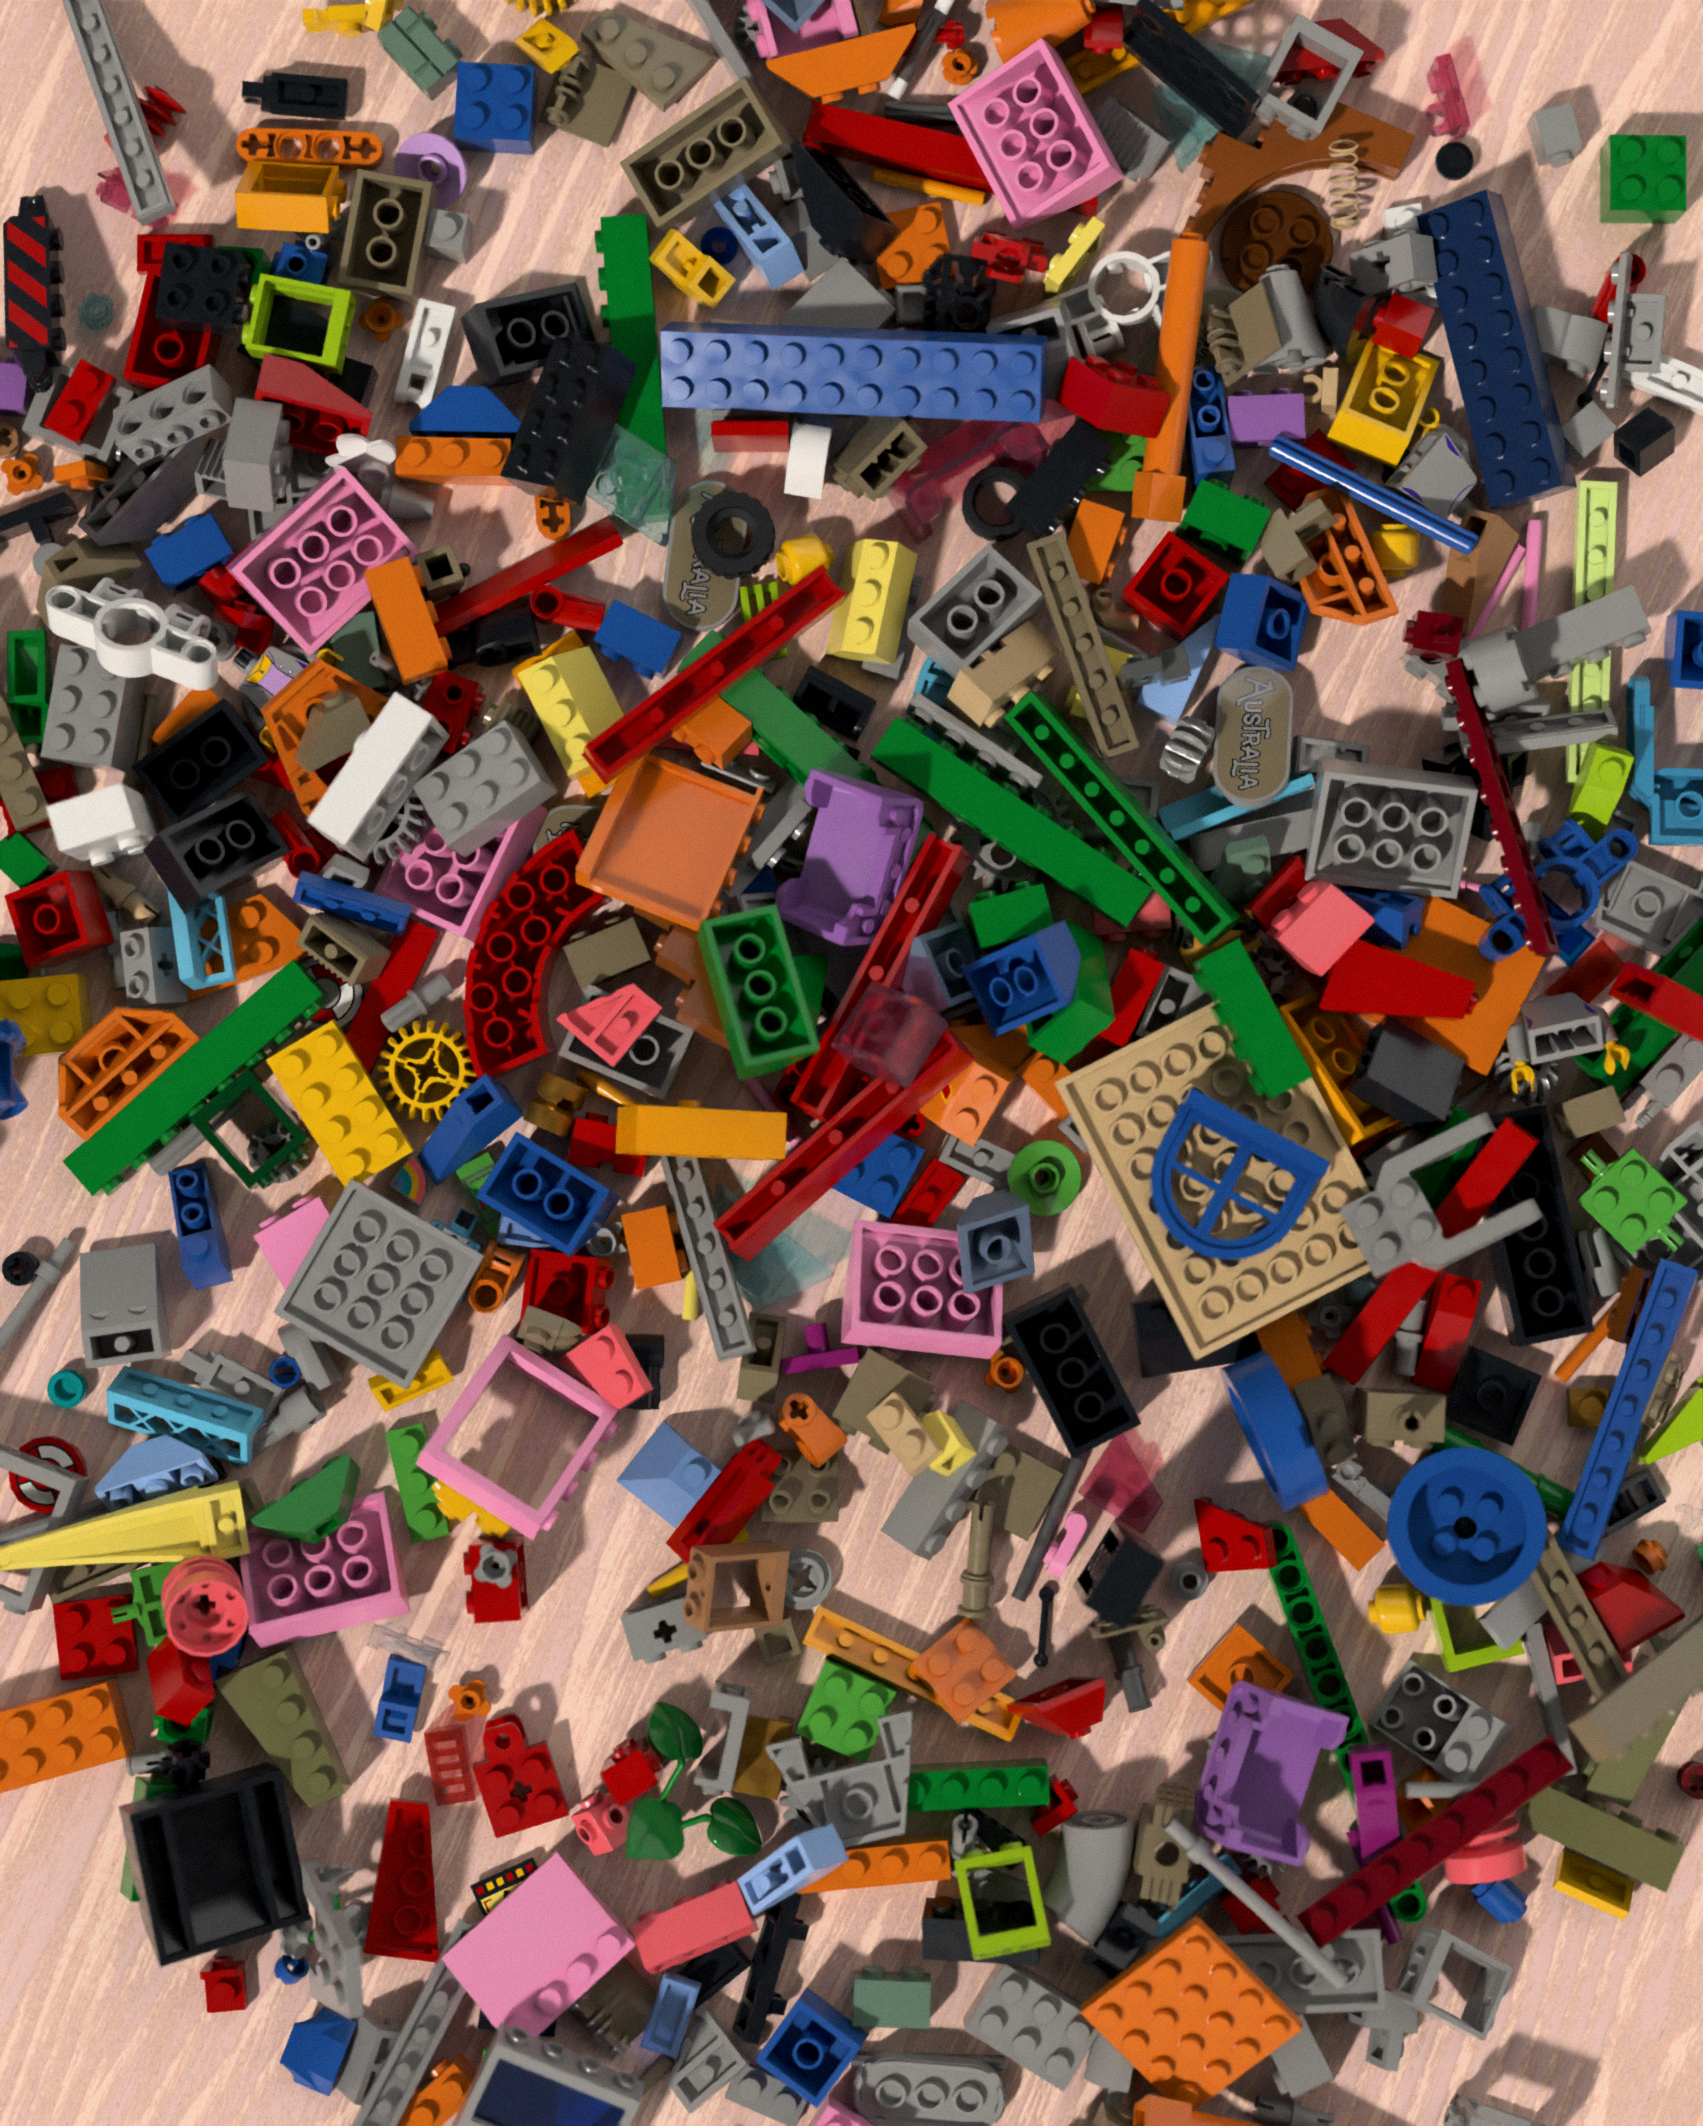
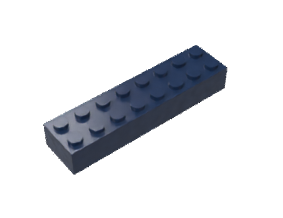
[1416,189,1577,511]

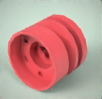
[161,1555,249,1657]
[1443,1804,1528,1884]

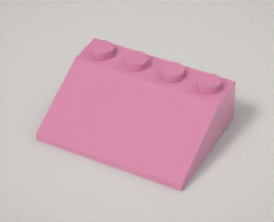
[947,38,1125,232]
[225,465,421,656]
[373,758,549,943]
[841,1219,1003,1359]
[239,1491,411,1649]
[441,1850,636,2037]

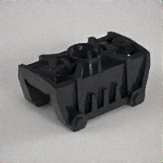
[921,253,997,333]

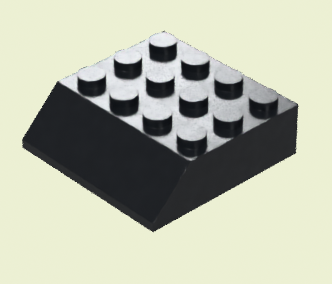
[118,1762,311,1967]

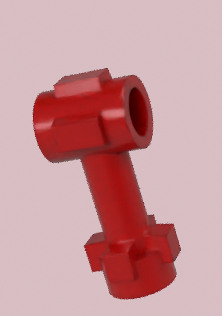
[895,19,965,57]

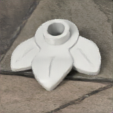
[325,433,397,485]

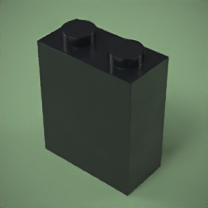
[1348,1016,1465,1135]

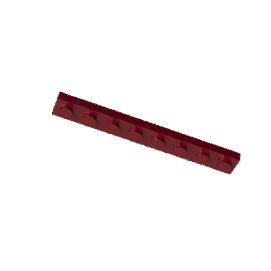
[1445,658,1560,958]
[1296,1735,1575,1950]

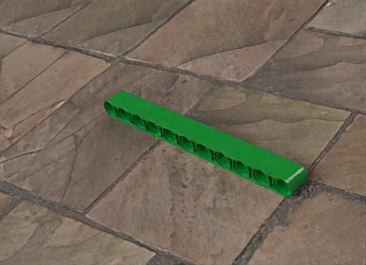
[1263,1520,1427,1924]

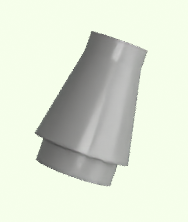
[379,482,435,521]

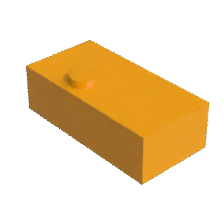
[616,1100,787,1161]

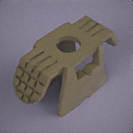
[1131,1782,1196,1913]

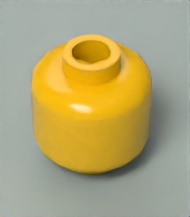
[1371,522,1420,578]
[775,533,834,586]
[1368,1582,1427,1635]

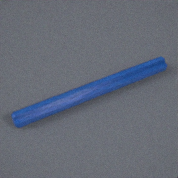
[1268,435,1478,555]

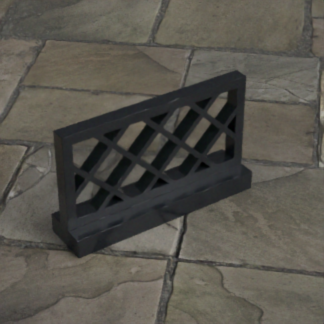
[1122,0,1261,139]

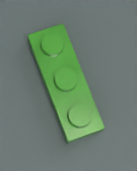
[385,1422,451,1544]

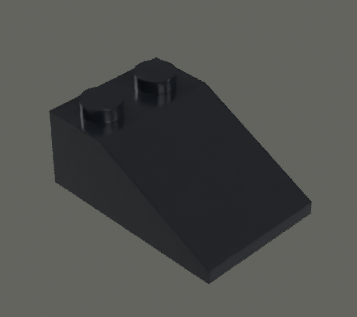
[790,140,900,265]
[460,282,597,390]

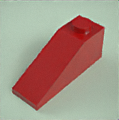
[1411,1272,1483,1392]

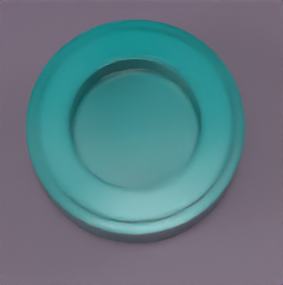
[47,1369,88,1408]

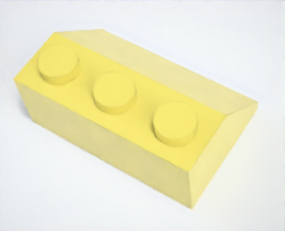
[825,539,918,665]
[517,646,624,782]

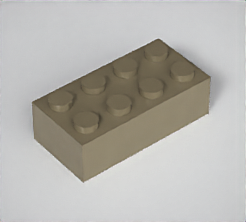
[620,77,792,232]

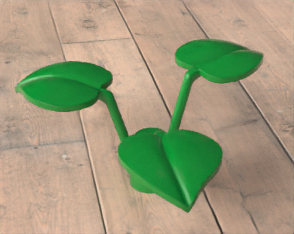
[626,1702,762,1861]

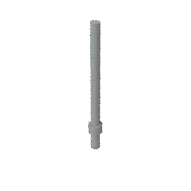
[0,1237,77,1355]
[1164,1817,1348,1989]

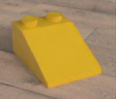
[1326,333,1440,469]

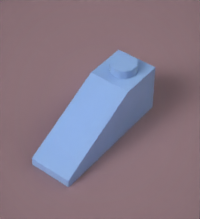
[713,183,805,291]
[1131,614,1221,726]
[737,1823,849,1915]

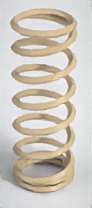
[1328,140,1360,230]

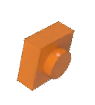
[53,460,109,492]

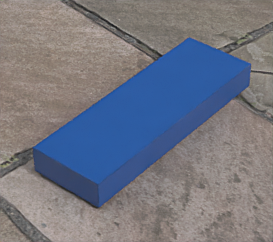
[292,870,412,936]

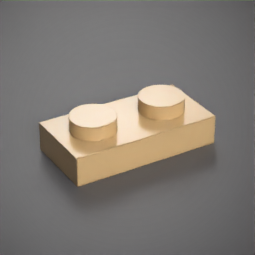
[866,1391,944,1477]

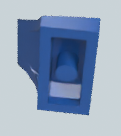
[280,2006,358,2096]

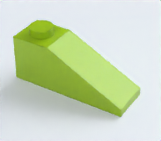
[1559,741,1634,847]
[1636,1374,1703,1465]

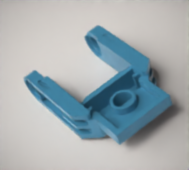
[1626,676,1703,847]

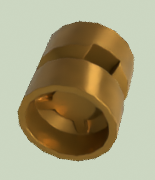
[523,1070,589,1139]

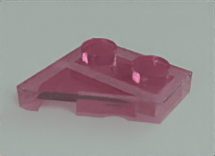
[1078,1433,1164,1534]

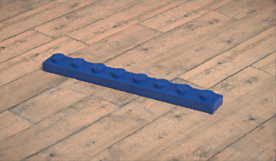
[1557,1258,1700,1561]

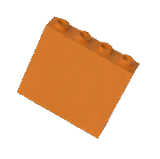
[575,752,767,932]
[1356,893,1546,1077]

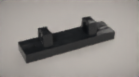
[0,492,78,546]
[732,1892,809,2045]

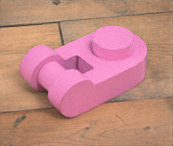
[1042,1510,1088,1579]

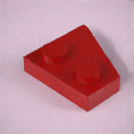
[1194,1496,1278,1572]

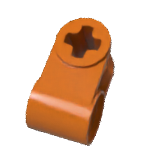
[468,1238,528,1314]
[777,1393,848,1468]

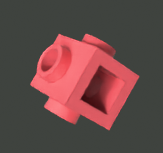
[571,1790,631,1856]

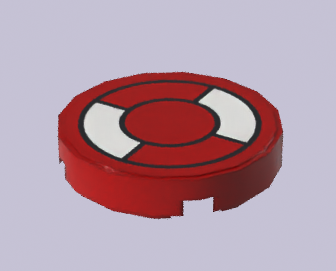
[8,1436,88,1513]

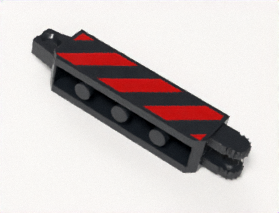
[3,195,67,394]

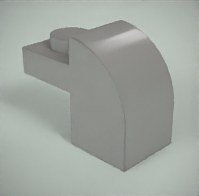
[1345,1988,1418,2071]

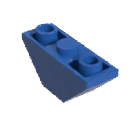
[409,386,521,443]

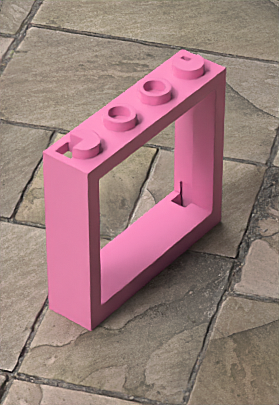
[416,1334,618,1540]

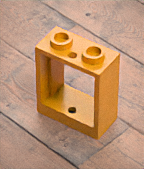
[235,161,347,233]

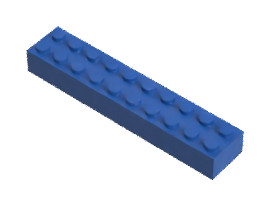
[660,321,1047,423]

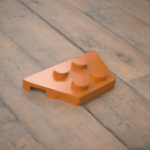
[184,894,314,1004]

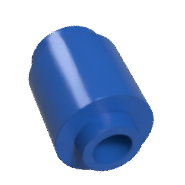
[1469,1878,1527,1924]

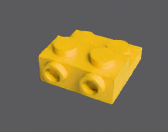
[431,1480,511,1538]

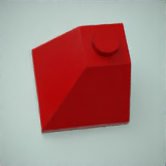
[1575,1561,1686,1655]
[1006,1676,1106,1739]

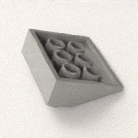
[1304,757,1478,899]

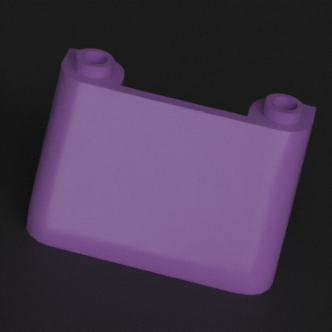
[775,769,924,946]
[1192,1680,1349,1867]

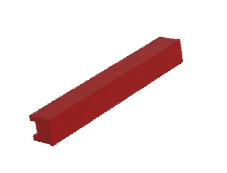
[802,101,1098,217]
[582,564,846,785]
[790,832,973,1123]
[713,1022,976,1262]
[1322,1116,1540,1386]

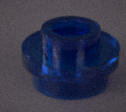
[701,227,738,265]

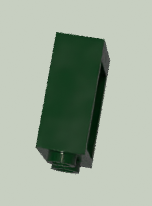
[189,1068,314,1190]

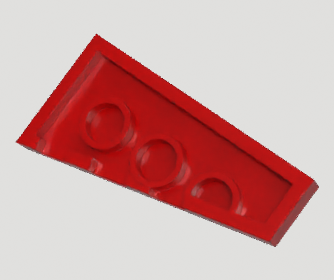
[363,1797,439,1963]

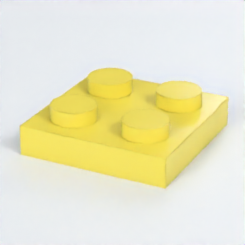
[1043,216,1105,299]

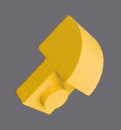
[649,229,736,310]

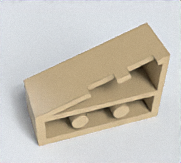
[943,620,1061,733]

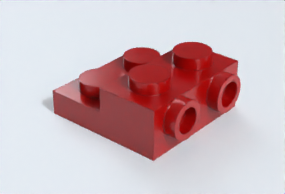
[519,1248,615,1335]

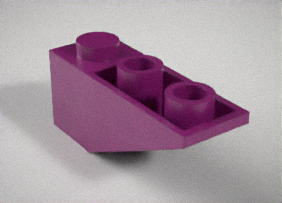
[1347,1742,1400,1864]

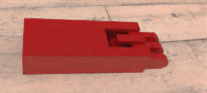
[666,1437,782,1564]

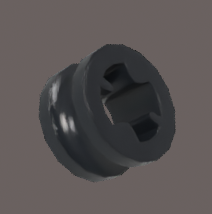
[2,1252,40,1286]

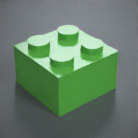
[795,1655,897,1762]

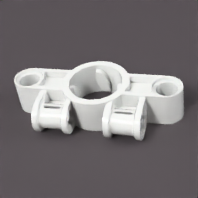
[1041,249,1213,357]
[45,577,219,690]

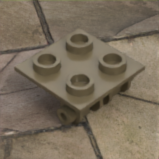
[538,50,633,148]
[1200,282,1283,387]
[1640,1350,1685,1429]
[762,1449,839,1523]
[1088,1604,1170,1652]
[567,1957,657,2060]

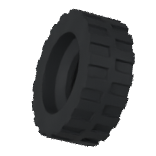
[691,491,775,580]

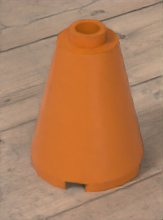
[985,0,1096,64]

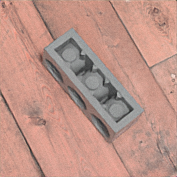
[113,364,233,465]

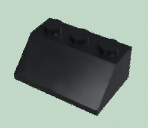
[131,698,271,824]
[1129,1297,1255,1378]

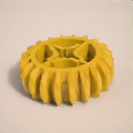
[377,1020,477,1123]

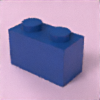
[144,513,237,597]
[594,599,684,680]

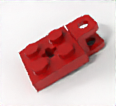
[970,229,1050,284]
[472,1712,570,1838]

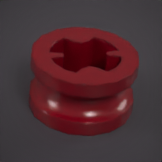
[1676,1761,1703,1799]

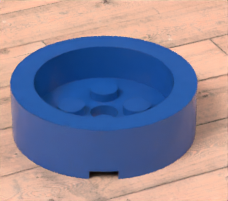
[1220,1350,1329,1512]
[1387,1447,1547,1607]

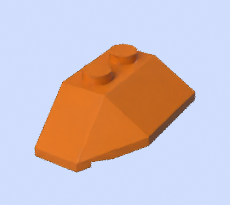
[765,23,916,105]
[1298,486,1399,626]
[58,1006,200,1142]

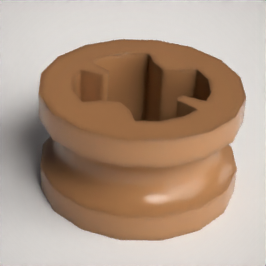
[0,422,23,459]

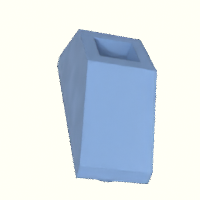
[95,1434,218,1512]

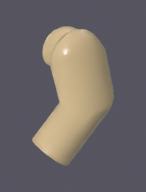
[1090,588,1140,632]

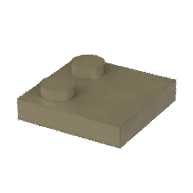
[966,1443,1063,1541]

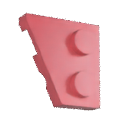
[556,983,663,1068]
[558,1322,653,1410]

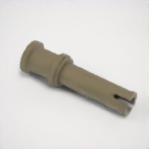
[957,1499,996,1619]

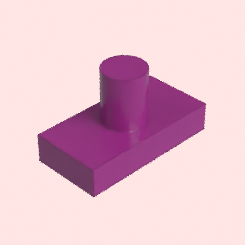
[781,1322,859,1375]

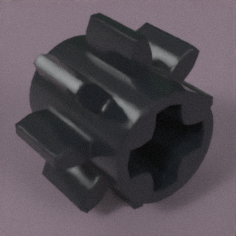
[161,1738,210,1788]

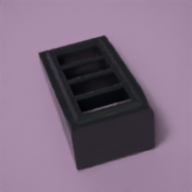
[1603,1468,1667,1538]
[959,1808,1033,1872]

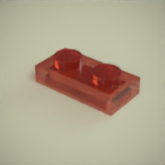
[1544,939,1624,1003]

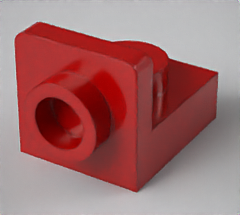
[1030,1774,1079,1837]
[200,1955,248,2013]

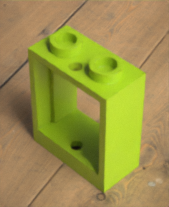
[242,273,357,375]
[1424,1594,1525,1673]
[954,1842,1051,1961]

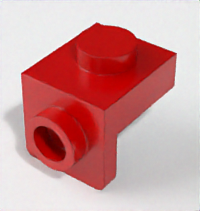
[214,600,275,654]

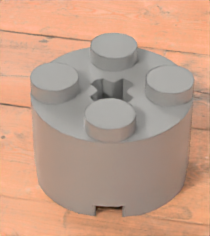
[1461,624,1539,713]

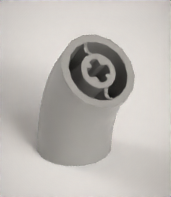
[1040,1810,1135,1946]

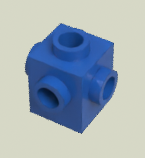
[270,240,333,286]

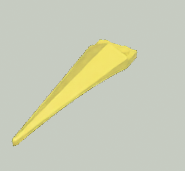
[0,1481,250,1571]

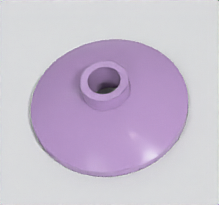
[395,132,467,209]

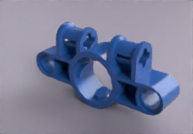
[1478,818,1639,962]

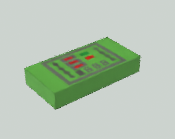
[456,1152,502,1237]

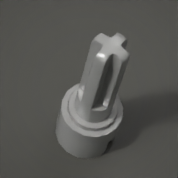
[229,1385,327,1469]

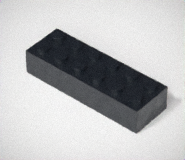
[1471,1105,1595,1347]

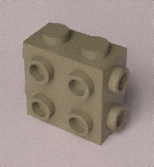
[828,416,928,502]
[831,1346,938,1454]

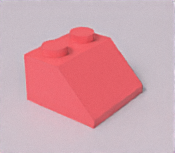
[1265,879,1375,977]

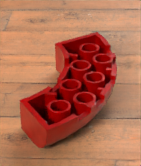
[463,829,613,1079]

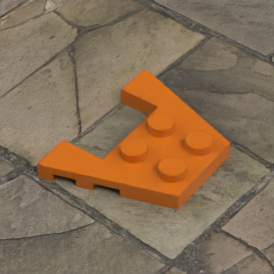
[260,657,390,817]

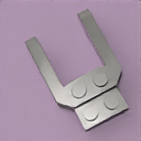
[1339,1113,1543,1279]

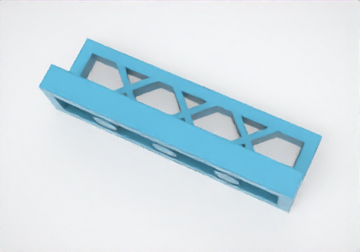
[1157,755,1316,843]
[167,888,237,990]
[107,1366,264,1467]

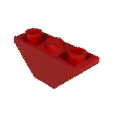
[1272,18,1385,87]

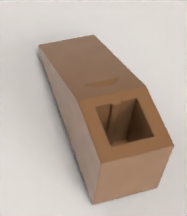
[1440,508,1520,636]

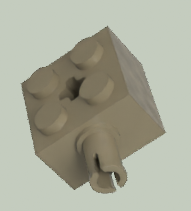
[1355,1388,1446,1449]

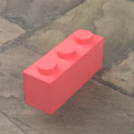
[630,1879,759,1975]

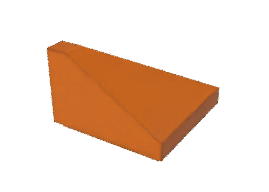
[877,0,926,28]

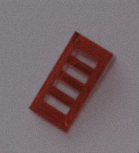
[424,1723,476,1806]

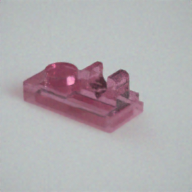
[1425,53,1471,139]

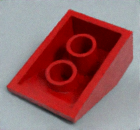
[254,353,372,456]

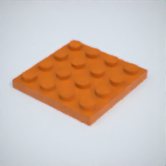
[1080,1915,1302,2110]

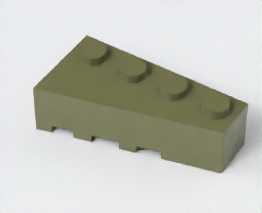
[1580,1635,1690,1808]
[213,1644,352,1809]
[1520,1780,1685,1893]

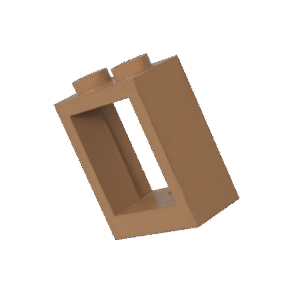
[683,1540,790,1633]

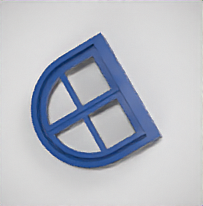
[1150,1088,1331,1259]

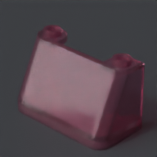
[886,420,1049,545]

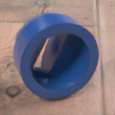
[269,1356,301,1388]
[274,1955,309,1985]

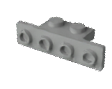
[1600,252,1668,410]
[905,692,1043,797]
[722,777,815,898]

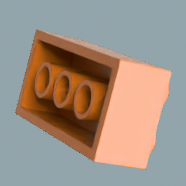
[0,1676,137,1793]

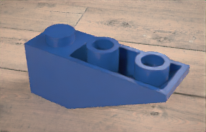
[1185,364,1236,492]
[417,1073,524,1186]
[168,1163,234,1290]

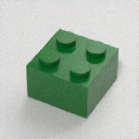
[1600,135,1686,224]
[1175,478,1271,567]
[967,880,1055,955]

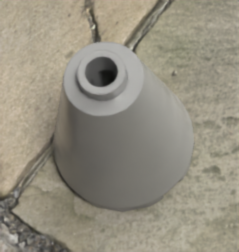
[1253,264,1327,375]

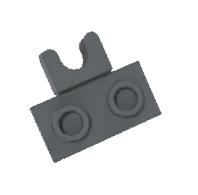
[1116,646,1191,692]

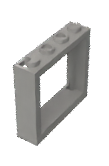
[0,1443,90,1615]

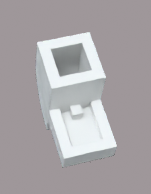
[784,413,836,499]

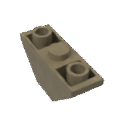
[36,539,143,632]

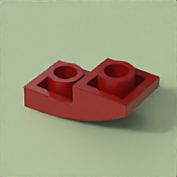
[1083,1,1123,54]

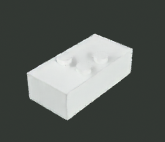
[307,692,450,862]
[46,783,163,867]

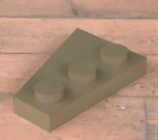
[581,9,715,112]

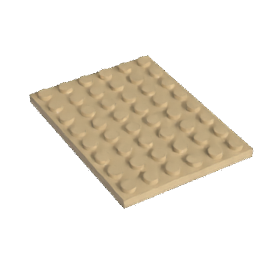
[1054,979,1371,1360]

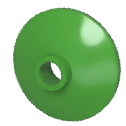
[1008,1140,1082,1216]

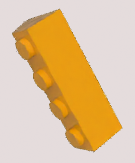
[1277,991,1399,1150]

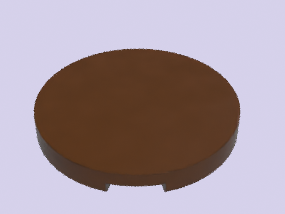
[1219,191,1334,297]

